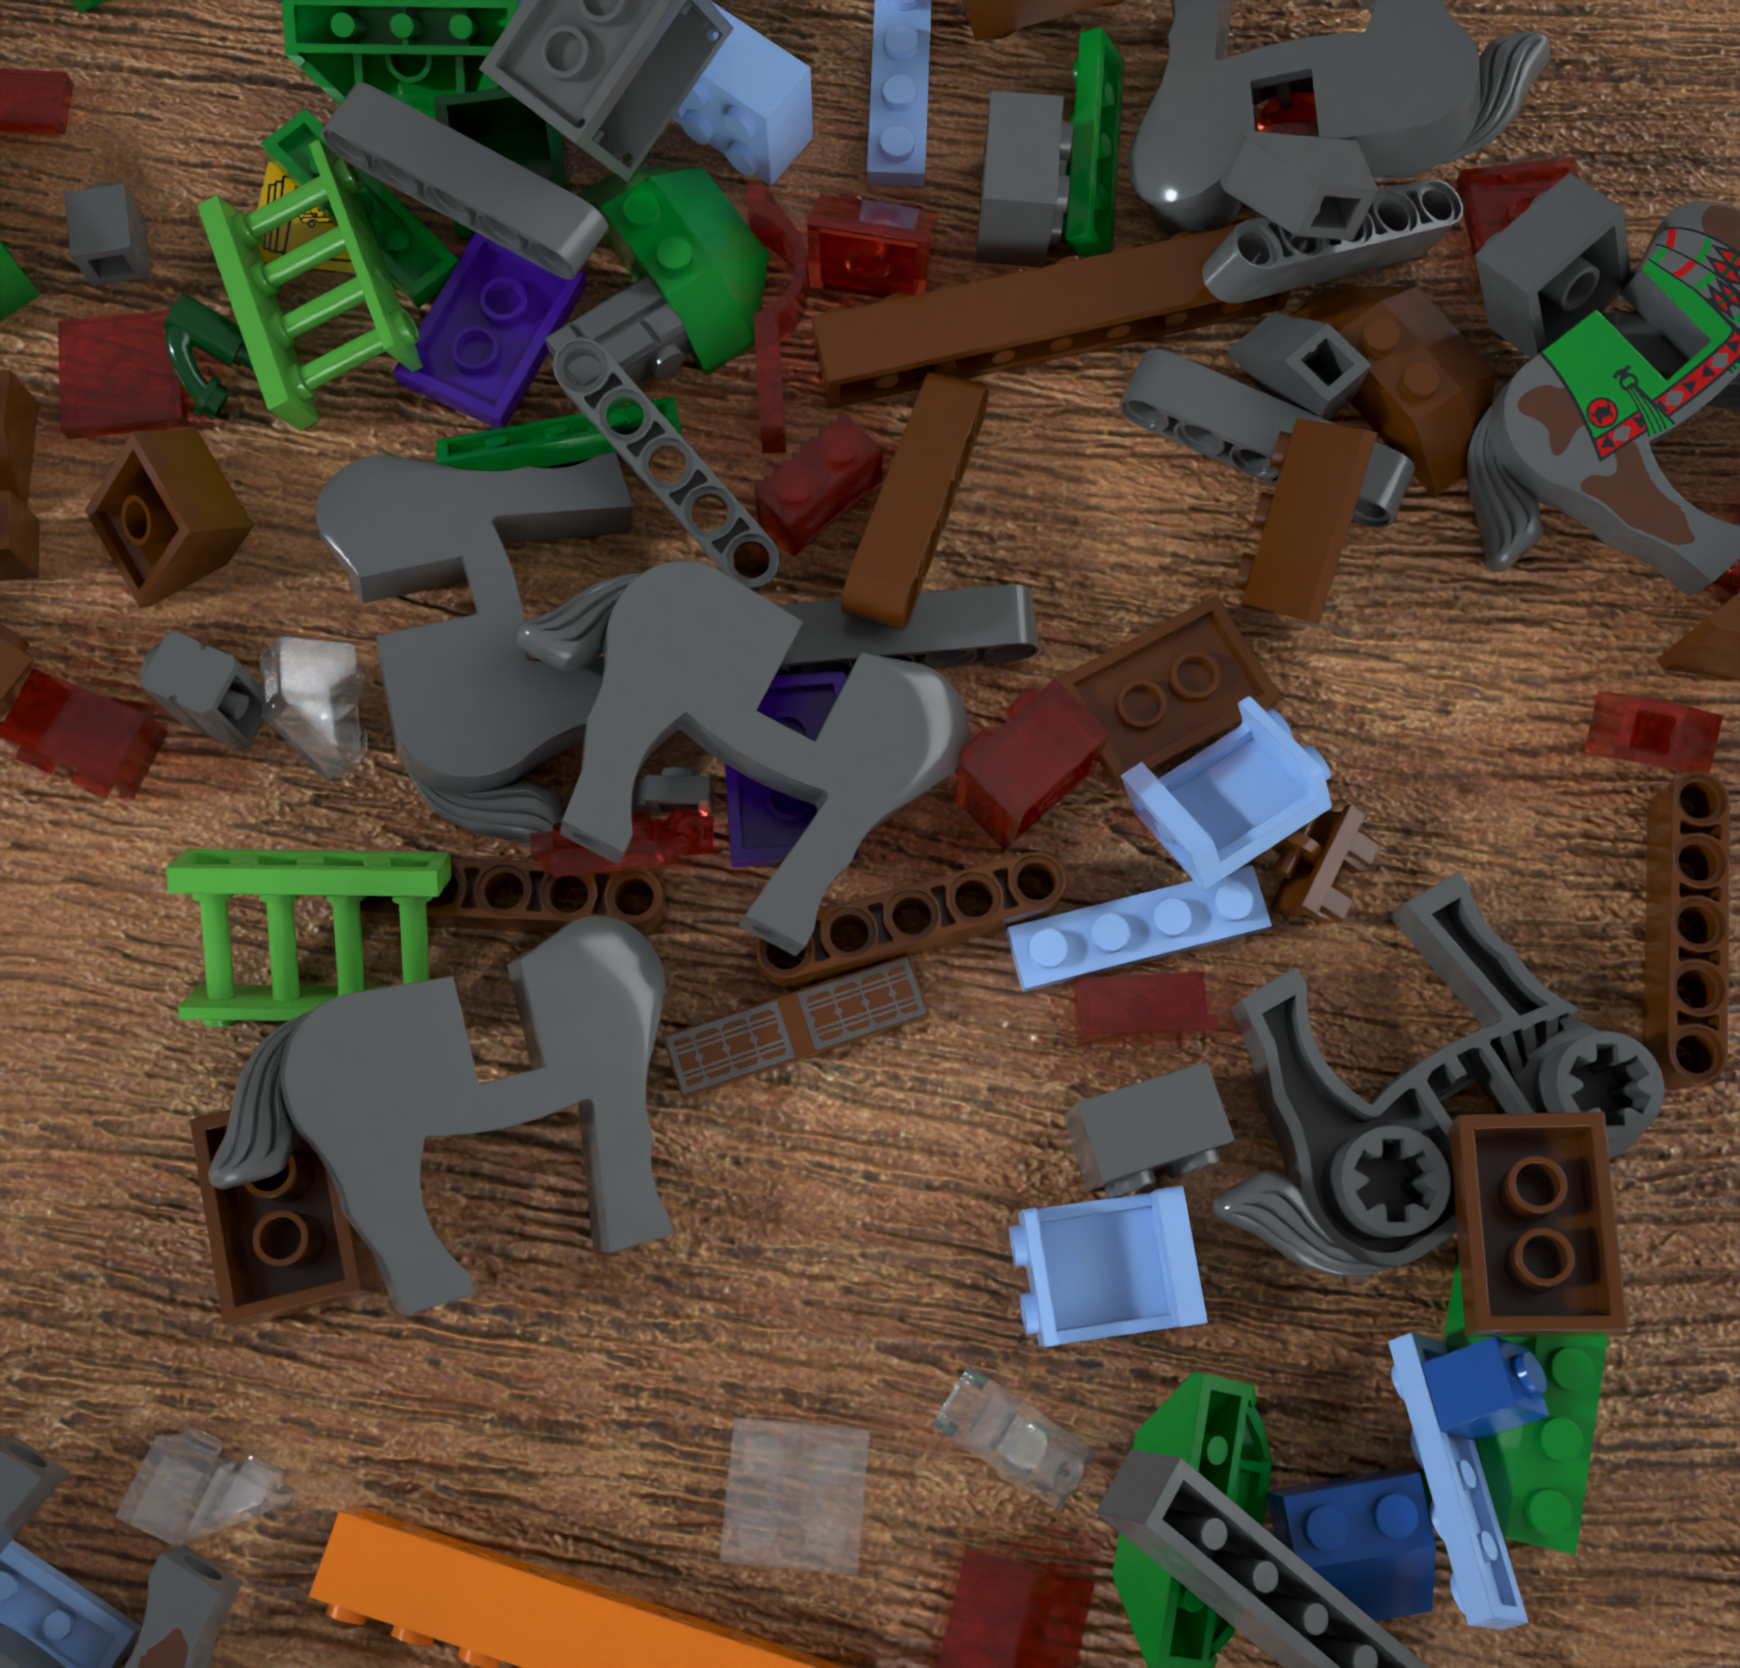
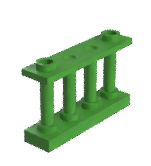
[197,139,423,431]
[166,848,457,1027]

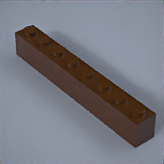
[812,218,1292,409]

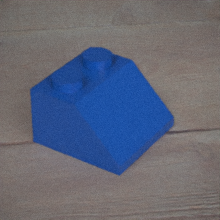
[1267,1468,1436,1621]

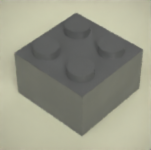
[975,90,1073,267]
[1474,173,1631,359]
[1063,1061,1235,1199]

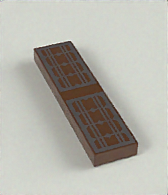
[662,954,930,1100]

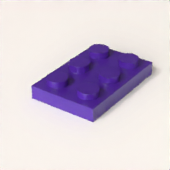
[393,232,587,429]
[725,671,859,868]

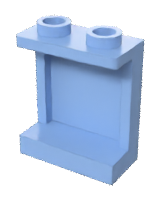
[1121,696,1332,891]
[1009,1186,1208,1347]

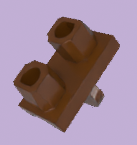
[1270,804,1380,924]

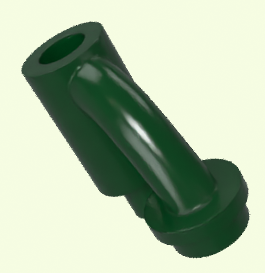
[163,292,255,421]

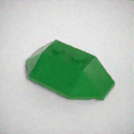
[281,0,521,120]
[577,167,769,376]
[1112,1372,1272,1668]

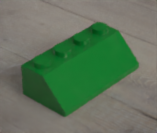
[1420,1249,1608,1556]

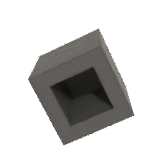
[64,183,151,287]

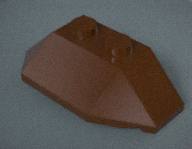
[1289,286,1496,499]

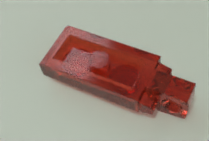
[530,808,714,877]

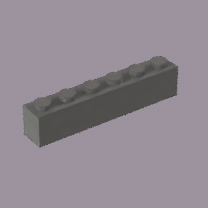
[1095,1449,1429,1668]

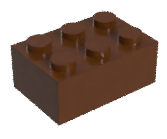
[190,1110,380,1325]
[1448,1112,1628,1337]

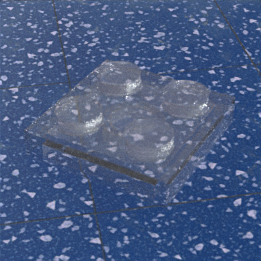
[719,1416,870,1575]

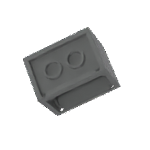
[479,0,734,182]

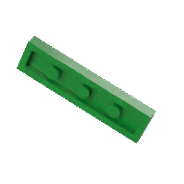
[1062,27,1125,258]
[261,108,459,309]
[435,396,683,471]

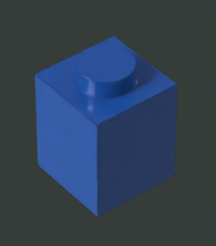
[1422,1336,1549,1441]

